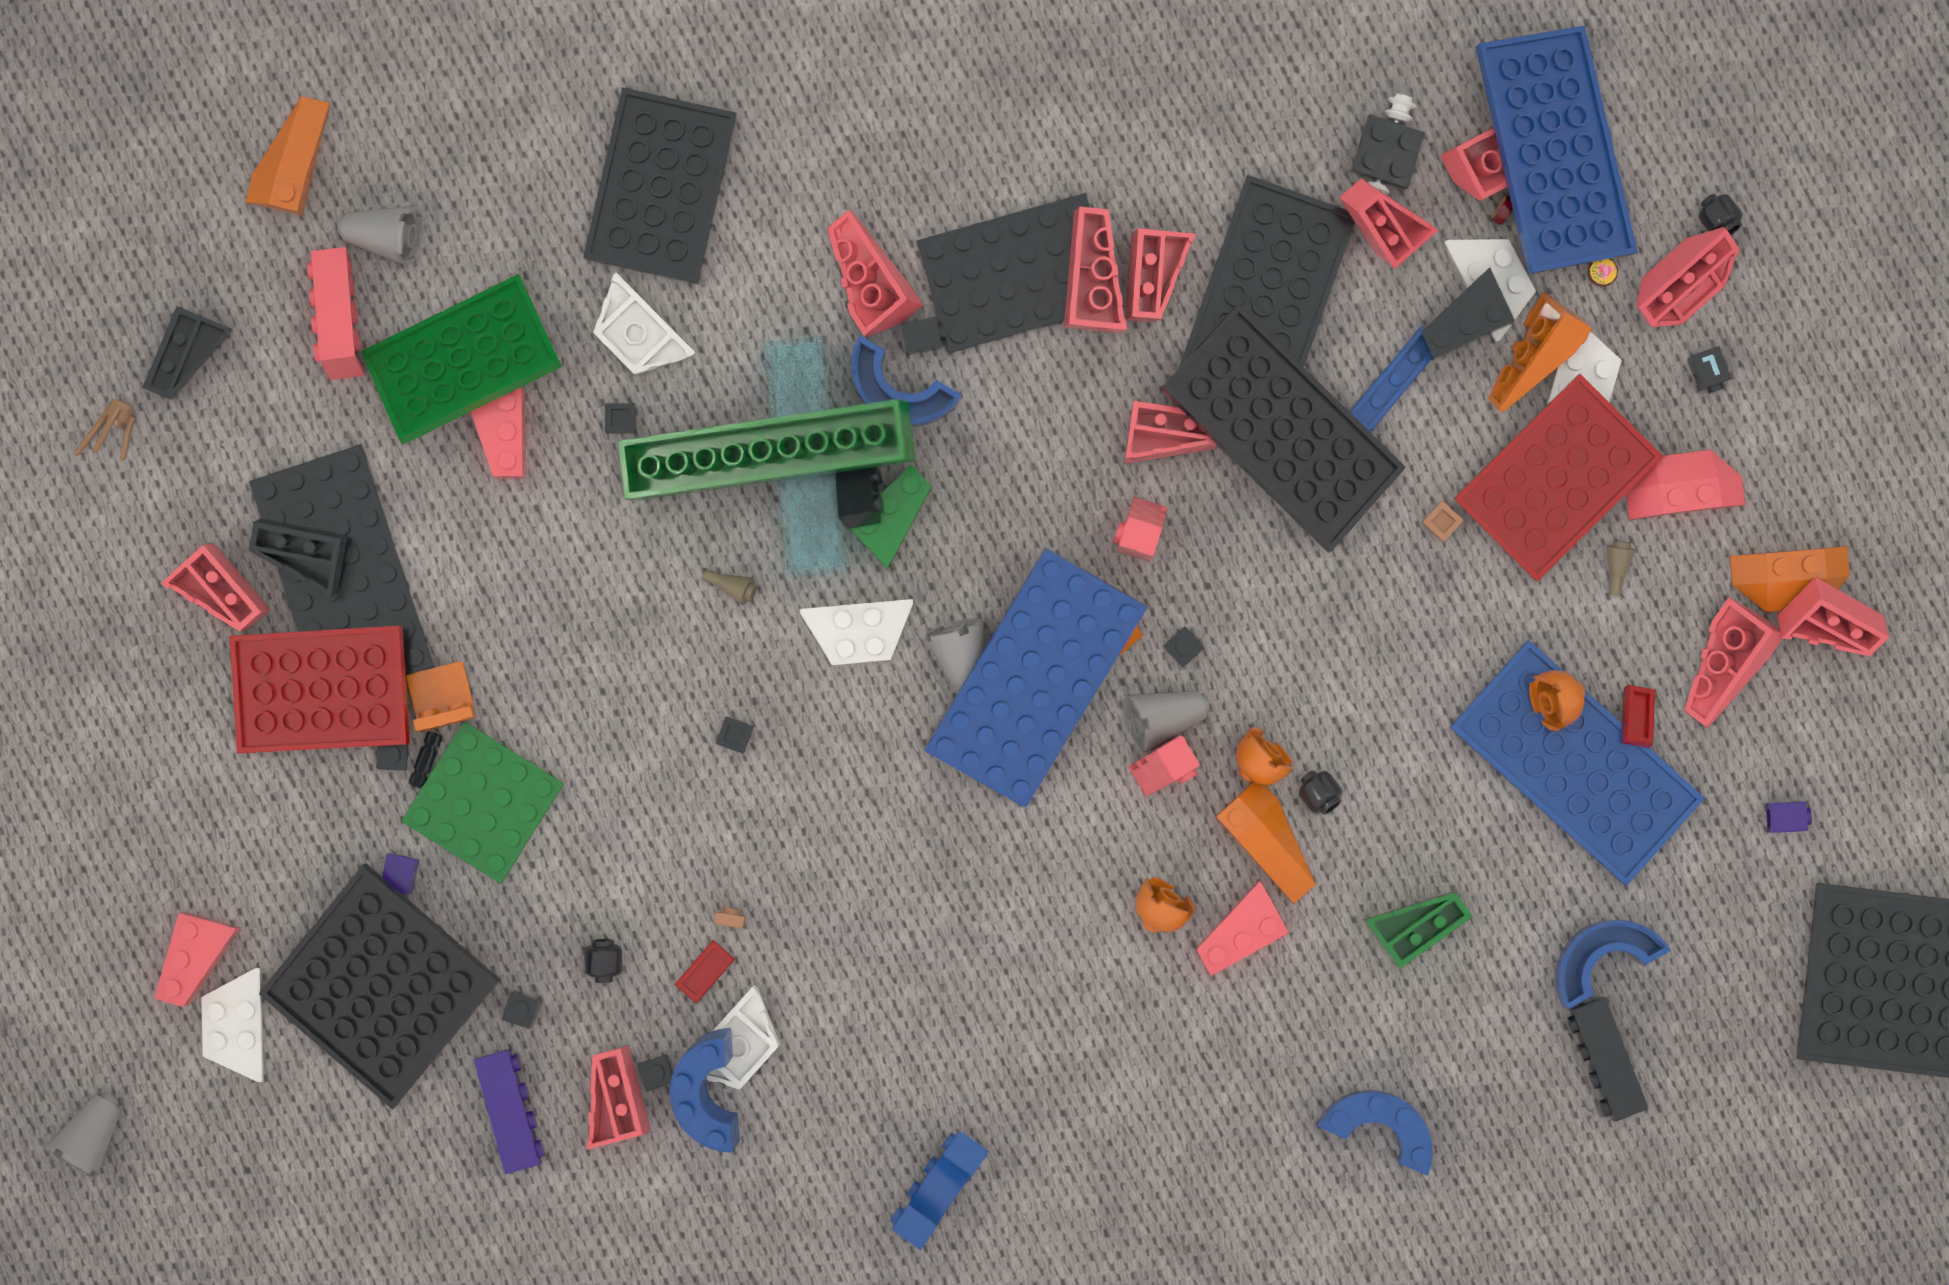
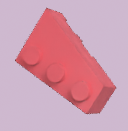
[1339,178,1438,269]
[1124,401,1217,464]
[1113,496,1167,562]
[161,543,271,631]
[1777,577,1889,656]
[1128,735,1200,797]
[154,912,241,1007]

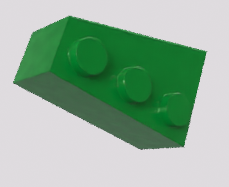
[849,465,932,570]
[1362,892,1473,969]

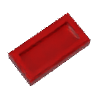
[1621,685,1655,748]
[674,940,735,1004]

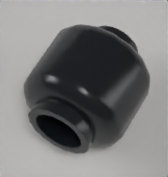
[1698,194,1743,235]
[1299,770,1342,815]
[584,939,623,983]

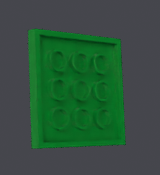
[401,721,564,884]

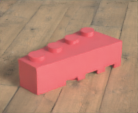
[1064,206,1127,334]
[307,247,365,380]

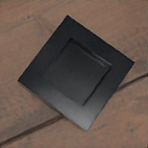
[605,403,636,434]
[1163,626,1205,668]
[716,716,754,754]
[376,744,408,771]
[637,1054,672,1092]

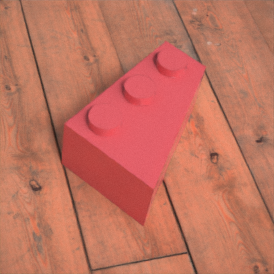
[1125,228,1196,323]
[471,387,526,479]
[1195,881,1289,976]
[587,1045,651,1149]

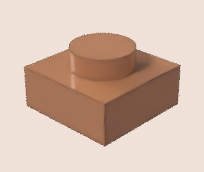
[1422,501,1464,542]
[714,907,746,928]

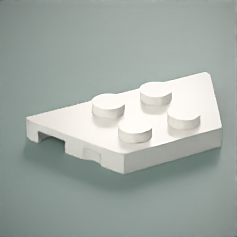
[1444,239,1536,343]
[593,273,696,375]
[1547,331,1621,404]
[800,599,913,666]
[201,968,264,1082]
[707,985,780,1090]

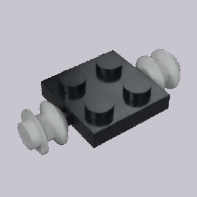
[1351,94,1425,195]

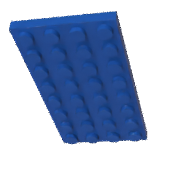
[1475,26,1638,275]
[924,547,1148,808]
[1449,640,1705,886]

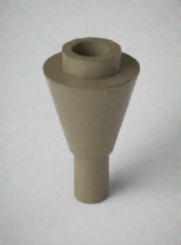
[1607,540,1636,596]
[702,569,757,605]

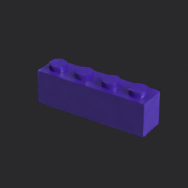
[474,1049,545,1174]

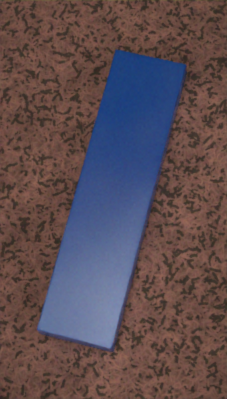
[1350,325,1431,432]

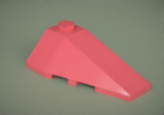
[828,210,923,337]

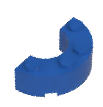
[852,335,962,427]
[1555,920,1671,1009]
[670,1028,740,1153]
[1316,1090,1433,1176]
[889,1131,989,1250]

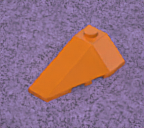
[245,96,330,216]
[1488,292,1593,412]
[1215,781,1316,904]

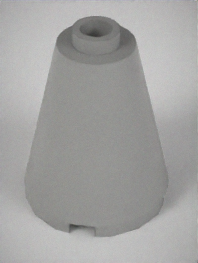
[338,206,423,265]
[926,617,985,694]
[1124,691,1209,752]
[45,1093,121,1179]

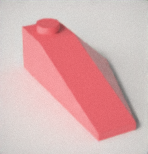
[1440,127,1507,201]
[1684,597,1783,728]

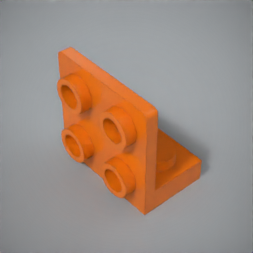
[406,661,477,732]

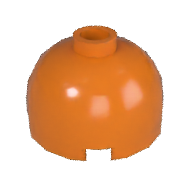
[1529,670,1585,731]
[1235,727,1294,786]
[1135,877,1196,933]

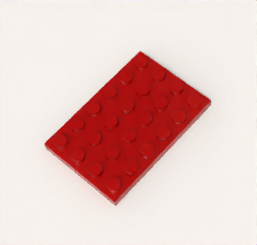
[1453,373,1663,582]
[229,625,410,754]

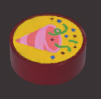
[1490,195,1513,225]
[1587,259,1618,287]

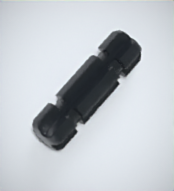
[409,731,442,788]

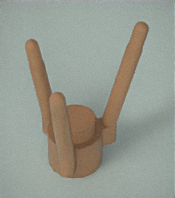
[74,399,136,461]

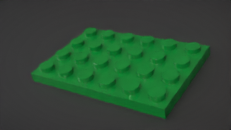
[361,274,562,445]

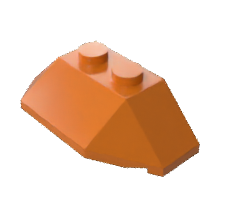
[1730,546,1850,612]

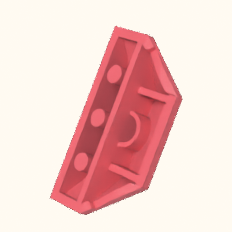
[1636,227,1740,327]
[1626,450,1746,520]

